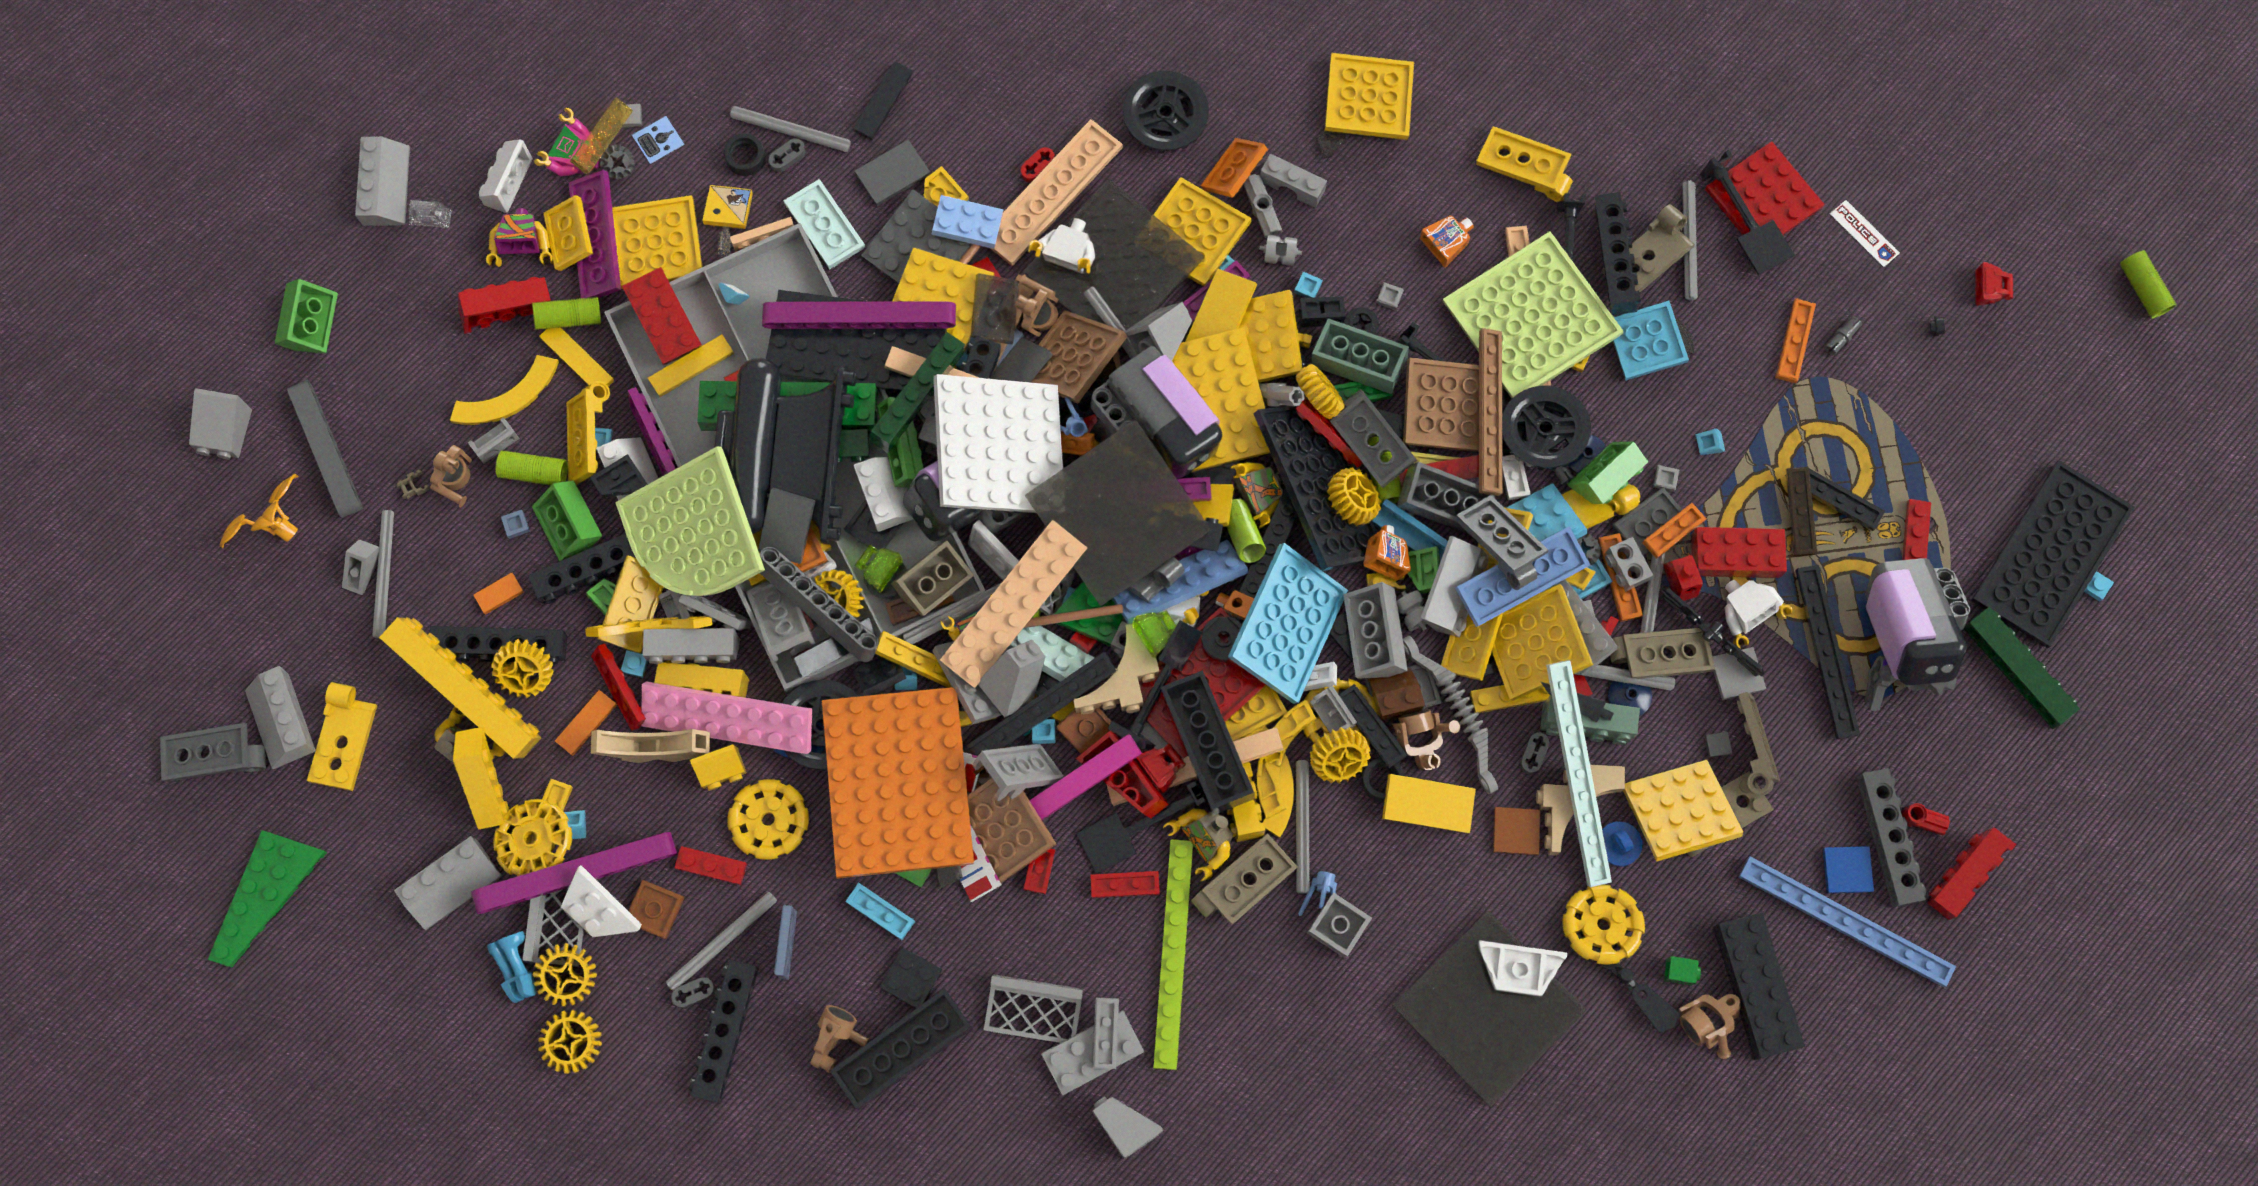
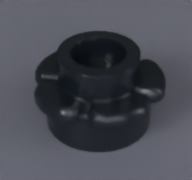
[1930,316,1945,337]

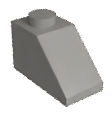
[342,540,379,595]

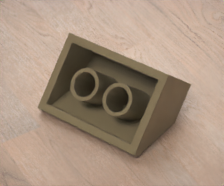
[890,540,974,616]

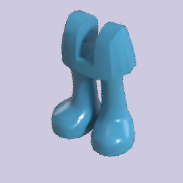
[487,931,536,1003]

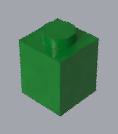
[1664,956,1701,986]

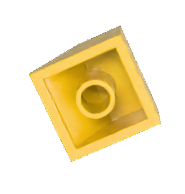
[690,744,747,791]

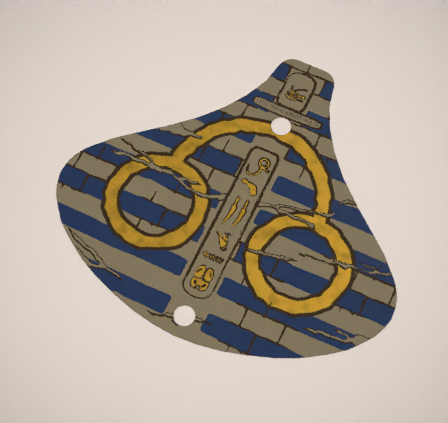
[1646,377,1951,697]

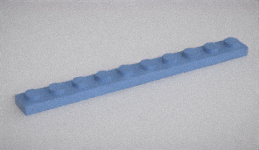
[1738,857,1956,987]

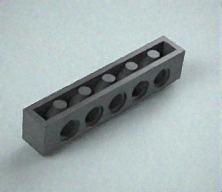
[1856,768,1926,908]

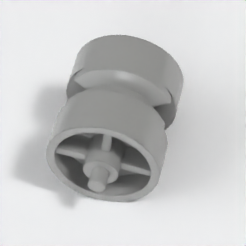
[1259,235,1302,266]
[1397,590,1427,631]

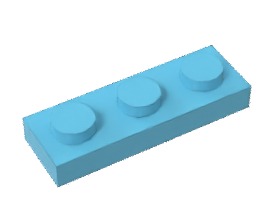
[845,883,915,940]

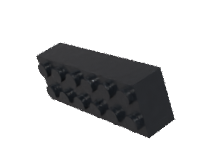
[1161,670,1255,816]
[1713,912,1805,1060]
[830,988,973,1111]

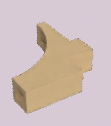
[1073,620,1159,715]
[591,729,710,763]
[1536,765,1625,856]

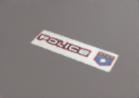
[1830,200,1899,267]

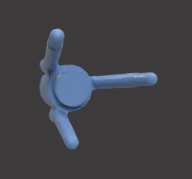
[1060,397,1088,437]
[1298,871,1337,916]

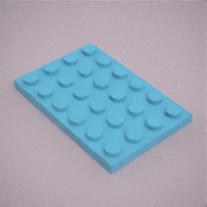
[1228,543,1348,704]

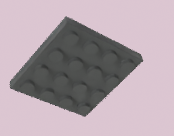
[861,190,972,284]

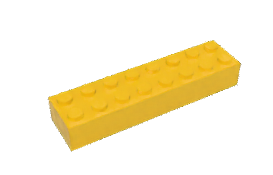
[379,617,542,759]

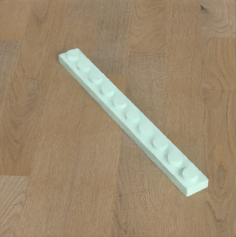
[1546,660,1612,887]

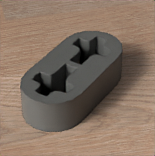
[769,139,806,172]
[1520,733,1549,774]
[671,977,715,1008]

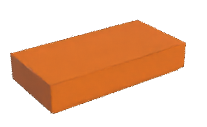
[474,573,524,615]

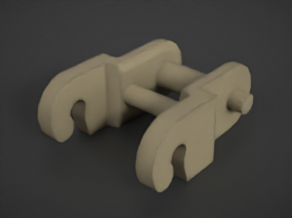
[396,470,430,499]

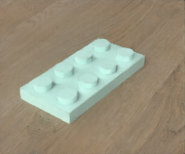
[784,179,865,270]
[1006,626,1094,681]

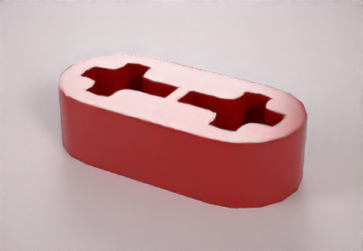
[1021,147,1055,183]

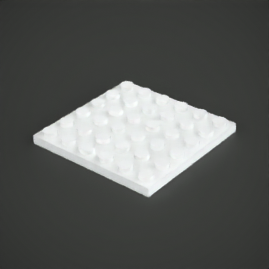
[933,374,1066,514]

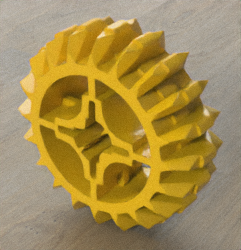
[1296,364,1345,419]
[1327,467,1382,526]
[815,569,864,619]
[492,639,553,698]
[1310,727,1370,784]
[533,943,597,1006]
[538,1010,602,1074]

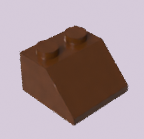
[1367,668,1425,721]

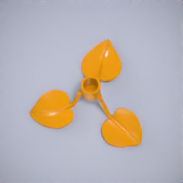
[220,474,299,548]

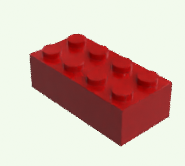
[622,267,702,365]
[1691,527,1787,578]

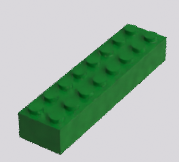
[697,381,878,433]

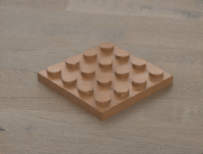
[1030,310,1128,403]
[1403,358,1479,452]
[968,778,1056,883]

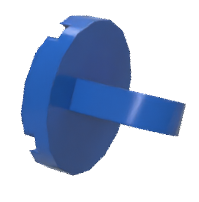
[1602,821,1642,867]

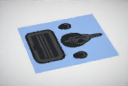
[632,116,684,164]

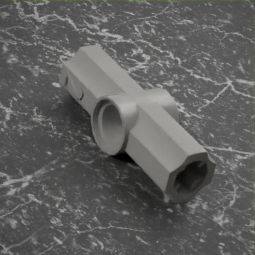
[1243,174,1282,238]
[1259,383,1304,406]

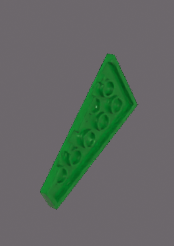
[1053,520,1159,646]
[208,830,327,967]

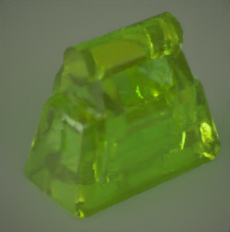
[854,544,903,592]
[1132,610,1177,658]

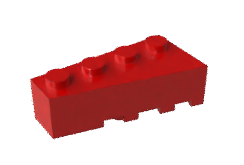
[458,277,551,334]
[1076,731,1169,818]
[1927,827,2016,920]

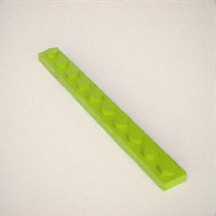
[1153,840,1193,1070]

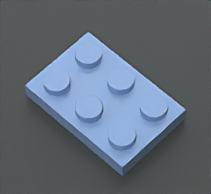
[932,195,1003,249]

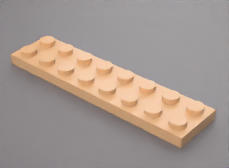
[990,119,1123,266]
[940,520,1087,688]

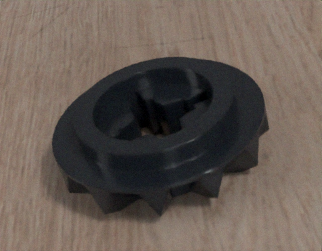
[1345,307,1379,335]

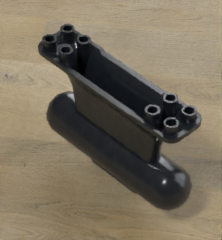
[714,358,857,544]

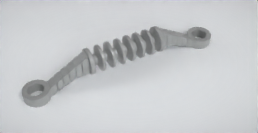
[1403,636,1498,794]

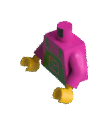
[534,108,600,176]

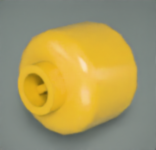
[1608,484,1640,515]

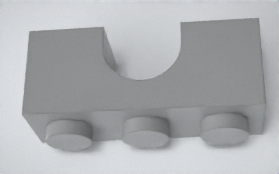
[1260,154,1327,208]

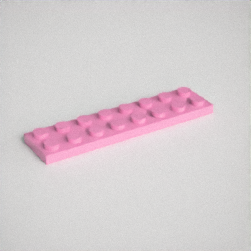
[642,682,812,754]

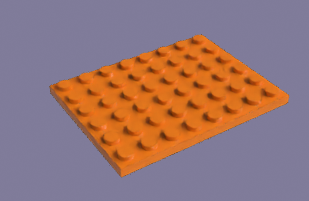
[822,687,974,879]

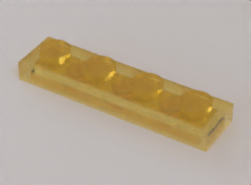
[570,97,633,175]

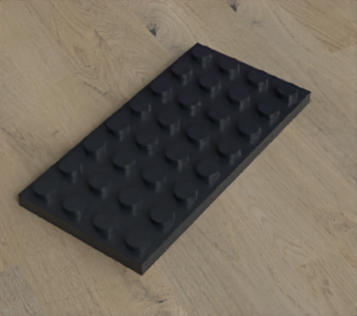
[766,290,947,396]
[1253,406,1377,571]
[1971,460,2135,649]

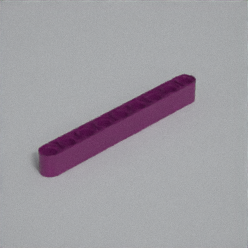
[762,301,956,329]
[471,832,677,914]

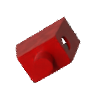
[1663,555,1703,601]

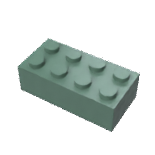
[1312,319,1409,394]
[1540,695,1640,745]

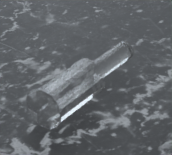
[717,227,731,257]

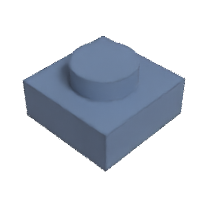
[501,510,530,539]

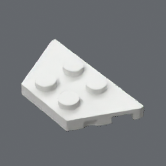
[561,865,642,937]
[1478,941,1567,996]

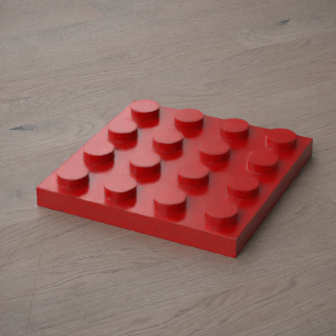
[1705,141,1825,235]

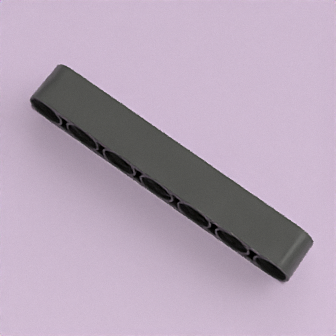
[287,379,363,518]
[760,547,879,662]

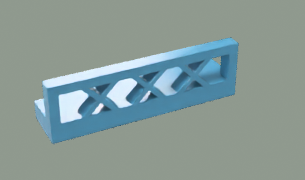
[1372,499,1448,562]

